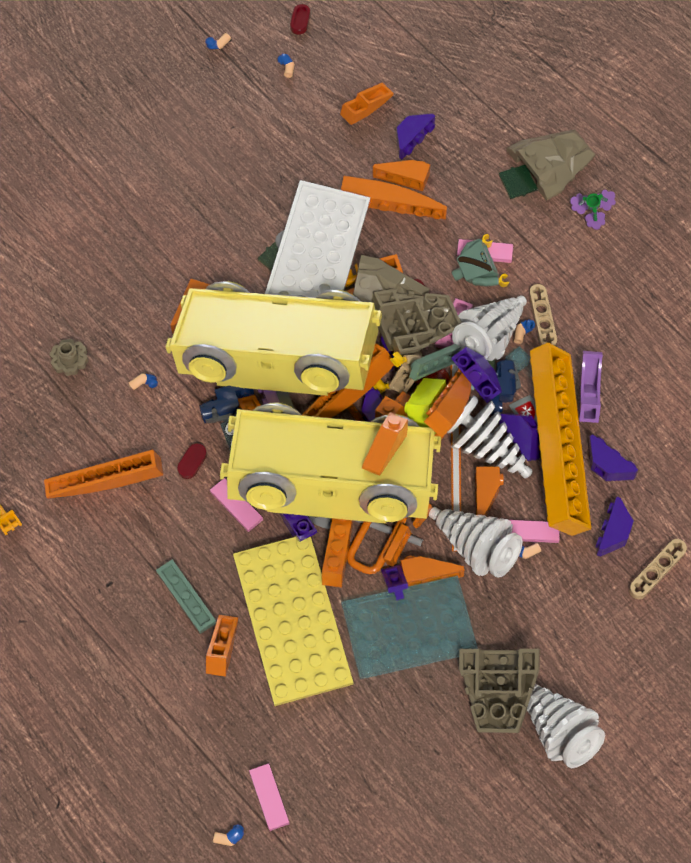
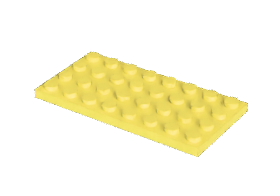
[233,536,353,706]

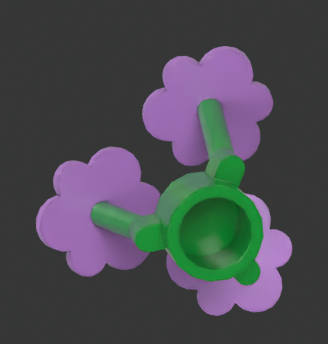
[570,190,616,230]

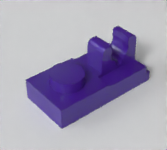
[381,565,408,600]

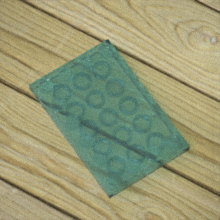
[341,576,478,679]

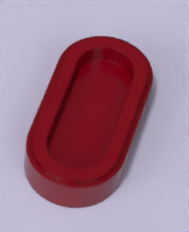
[290,4,310,35]
[177,443,207,479]

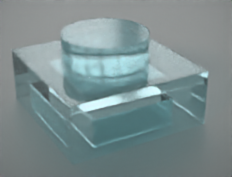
[505,346,531,373]

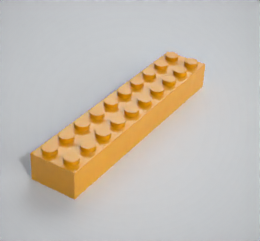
[530,343,591,536]

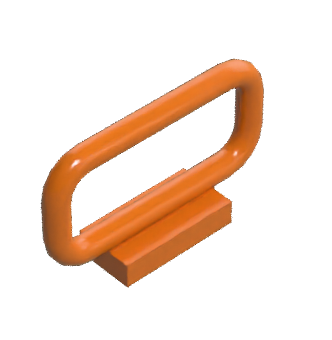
[347,518,412,575]

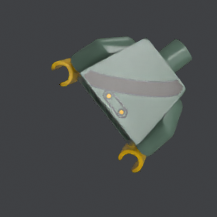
[452,234,509,287]

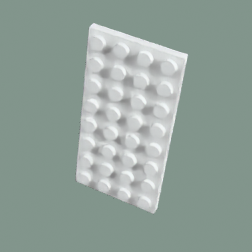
[265,180,370,298]

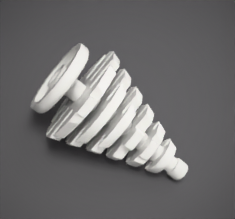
[452,296,527,361]
[447,395,532,479]
[429,507,523,578]
[527,684,605,768]

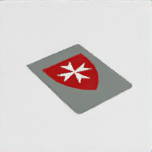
[509,395,538,424]

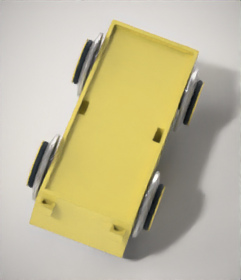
[165,281,382,396]
[220,403,441,523]

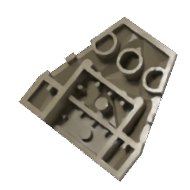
[507,129,595,201]
[353,255,429,330]
[373,289,461,355]
[459,649,540,733]

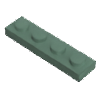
[409,344,461,381]
[156,559,216,634]

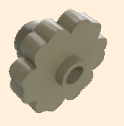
[50,339,88,376]

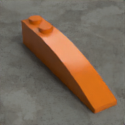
[302,343,394,418]
[44,450,163,498]

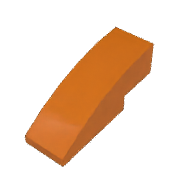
[340,82,394,125]

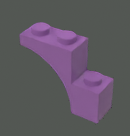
[578,351,603,423]

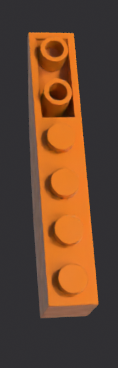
[341,176,447,220]
[424,369,471,438]
[322,518,354,588]

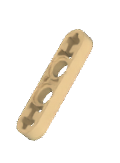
[529,284,557,346]
[629,539,687,599]

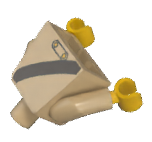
[373,351,424,394]

